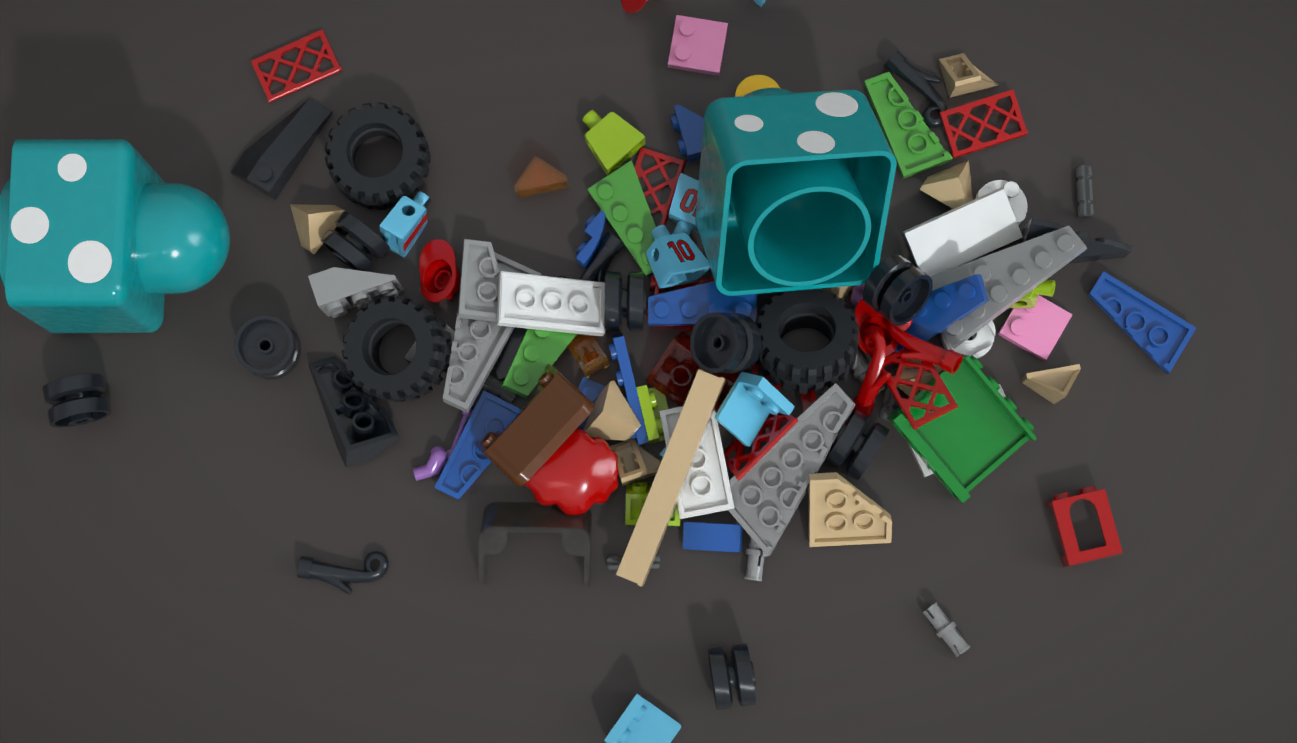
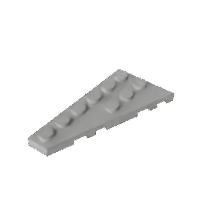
[930,226,1087,349]
[443,252,542,413]
[728,383,856,556]

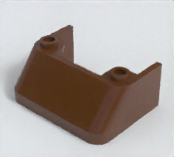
[474,364,595,487]

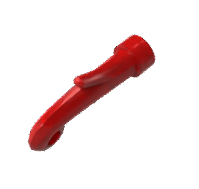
[887,320,963,375]
[852,328,891,417]

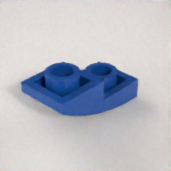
[576,210,606,269]
[682,521,743,552]

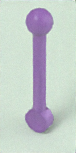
[446,408,473,459]

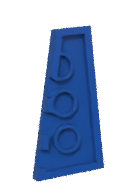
[1087,271,1196,374]
[894,274,989,359]
[648,281,757,326]
[609,333,649,445]
[434,390,522,500]

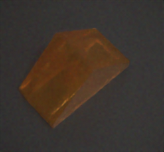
[514,156,569,198]
[567,334,609,379]

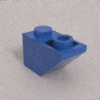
[670,104,704,163]

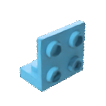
[715,372,795,447]
[604,693,681,743]

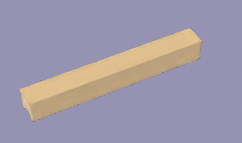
[616,369,726,587]

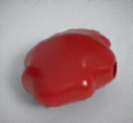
[524,428,619,515]

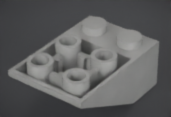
[308,267,403,318]

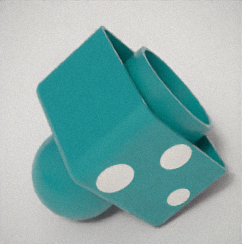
[695,88,897,296]
[0,139,230,333]

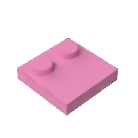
[668,15,728,76]
[998,295,1073,361]

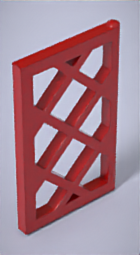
[251,29,342,103]
[939,89,1028,158]
[634,147,686,226]
[882,348,958,430]
[723,413,798,481]

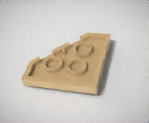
[808,472,892,547]

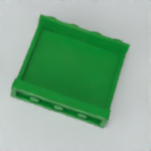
[887,354,1037,503]

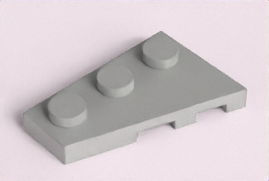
[458,239,500,322]

